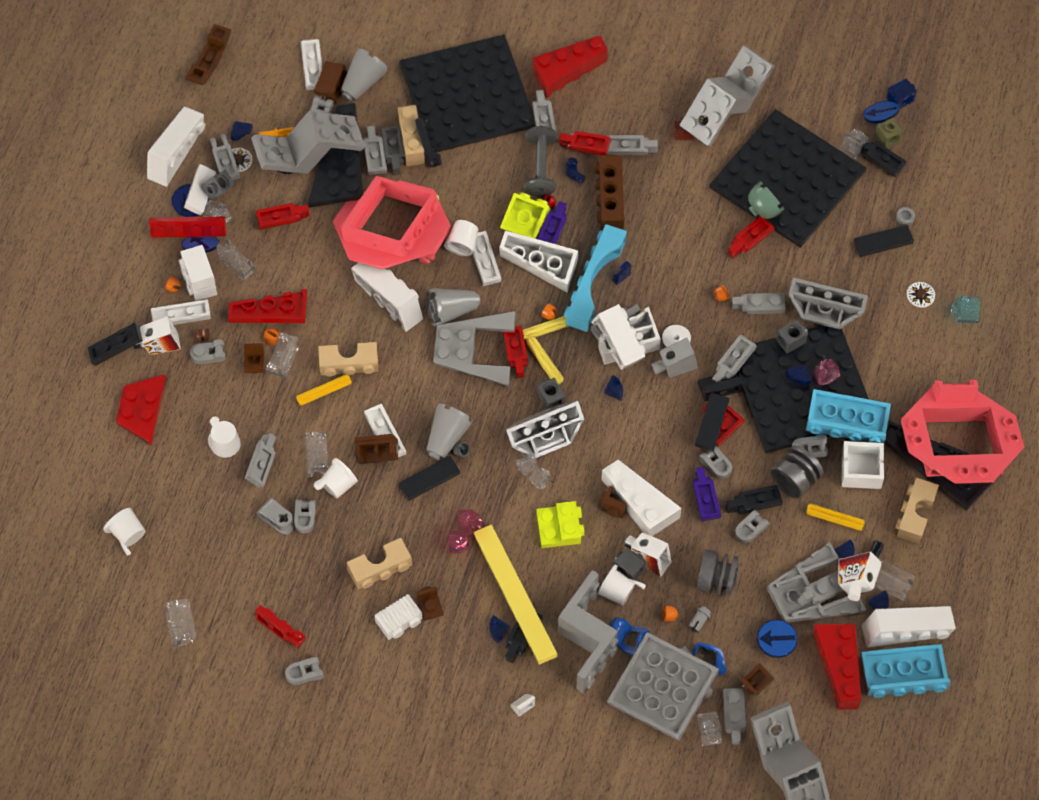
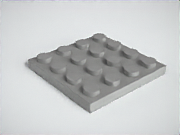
[607,632,719,741]

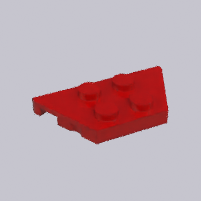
[116,375,166,445]

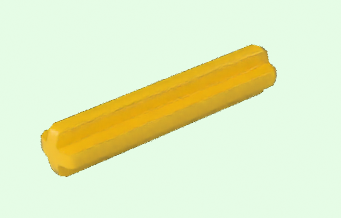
[296,374,352,406]
[806,503,865,531]

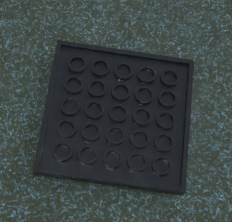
[399,34,536,153]
[709,109,866,248]
[736,325,869,453]

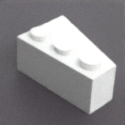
[592,304,645,370]
[599,306,661,365]

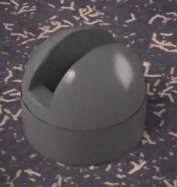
[453,441,470,457]

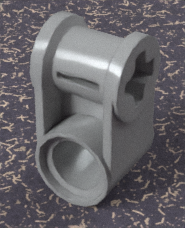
[256,498,294,535]

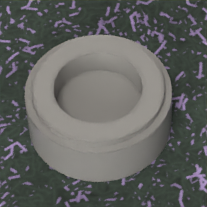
[895,207,915,226]

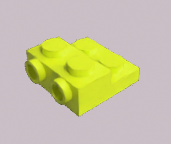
[500,192,551,239]
[536,501,585,548]

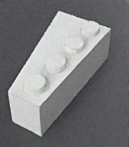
[147,106,205,187]
[500,231,578,293]
[351,263,423,332]
[601,460,682,536]
[861,606,956,648]

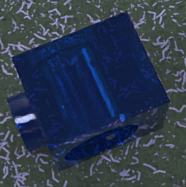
[886,78,917,110]

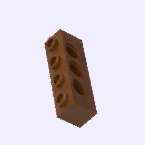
[595,155,624,230]

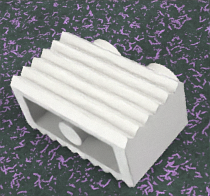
[375,594,422,640]

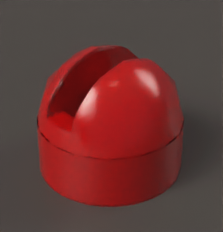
[541,194,556,211]

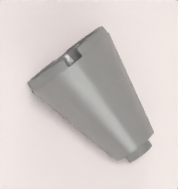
[341,49,388,101]
[425,288,480,326]
[426,403,473,461]

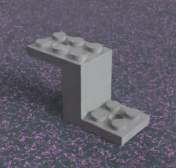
[680,45,775,146]
[251,111,365,174]
[558,570,619,693]
[750,702,830,800]

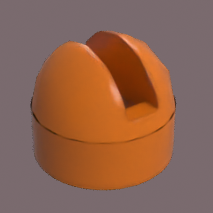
[165,276,181,293]
[713,285,729,302]
[541,303,558,320]
[263,328,279,345]
[662,605,678,622]

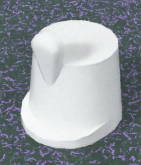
[444,220,479,256]
[208,416,241,458]
[314,458,358,499]
[103,508,145,556]
[598,564,646,606]

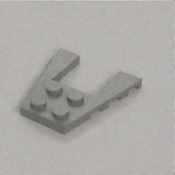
[433,311,516,387]
[767,542,866,623]

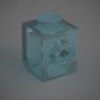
[951,295,981,323]

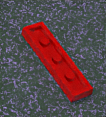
[149,216,227,238]

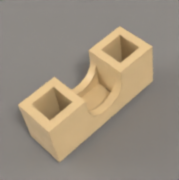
[398,105,425,167]
[318,342,379,377]
[895,478,939,544]
[347,538,412,590]

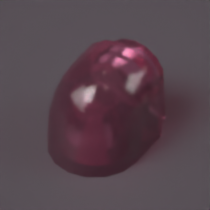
[814,358,840,385]
[458,509,483,536]
[449,530,469,554]

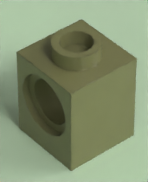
[875,118,903,149]

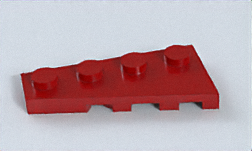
[228,289,308,324]

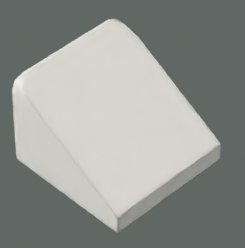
[510,694,535,717]

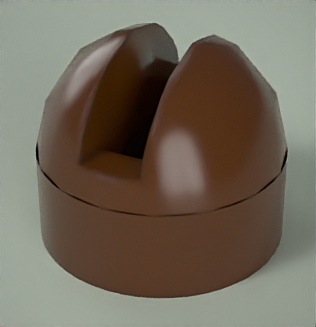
[194,329,209,343]

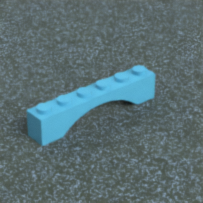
[564,225,627,332]

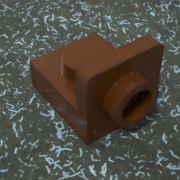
[417,587,444,621]

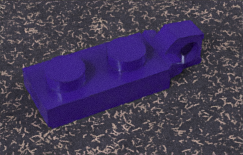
[537,201,567,244]
[693,467,721,522]

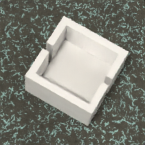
[179,245,217,301]
[842,441,884,489]

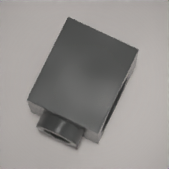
[201,169,235,200]
[776,320,808,354]
[537,378,566,409]
[613,548,646,580]

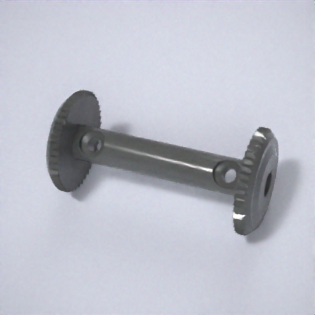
[524,126,558,197]

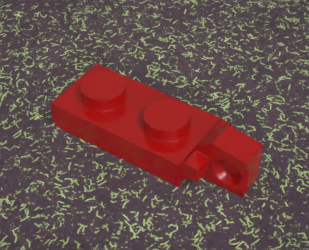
[558,131,611,155]
[256,203,310,230]
[727,216,775,259]
[503,326,528,378]
[256,605,306,649]

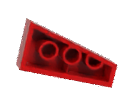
[532,35,608,98]
[812,624,861,710]

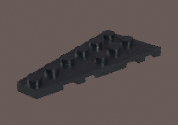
[308,103,364,208]
[884,421,1005,511]

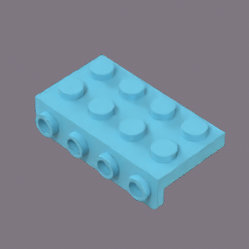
[806,389,891,443]
[860,644,951,698]

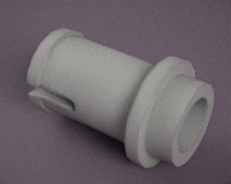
[688,606,711,633]

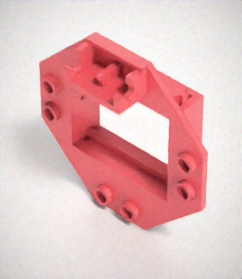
[333,176,451,269]
[901,379,1024,484]

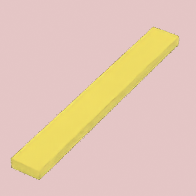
[473,524,558,665]

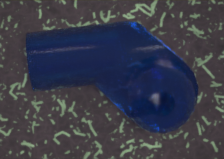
[565,157,586,184]

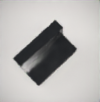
[698,374,743,402]

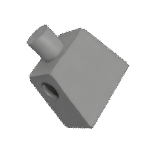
[651,338,698,378]

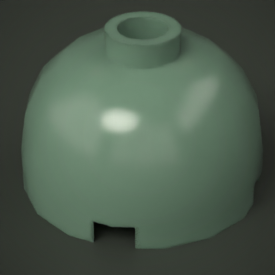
[748,181,784,219]

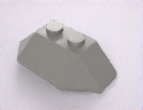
[788,278,868,329]
[505,401,584,458]

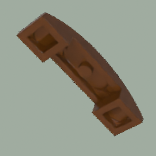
[185,24,231,85]

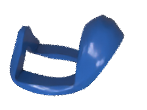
[609,618,650,655]
[692,643,727,675]

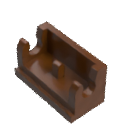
[314,61,347,104]
[355,434,398,464]

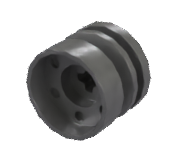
[770,446,824,499]
[696,549,739,597]

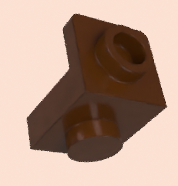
[244,343,265,374]
[599,486,627,518]
[739,663,775,695]

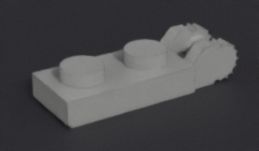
[210,134,240,180]

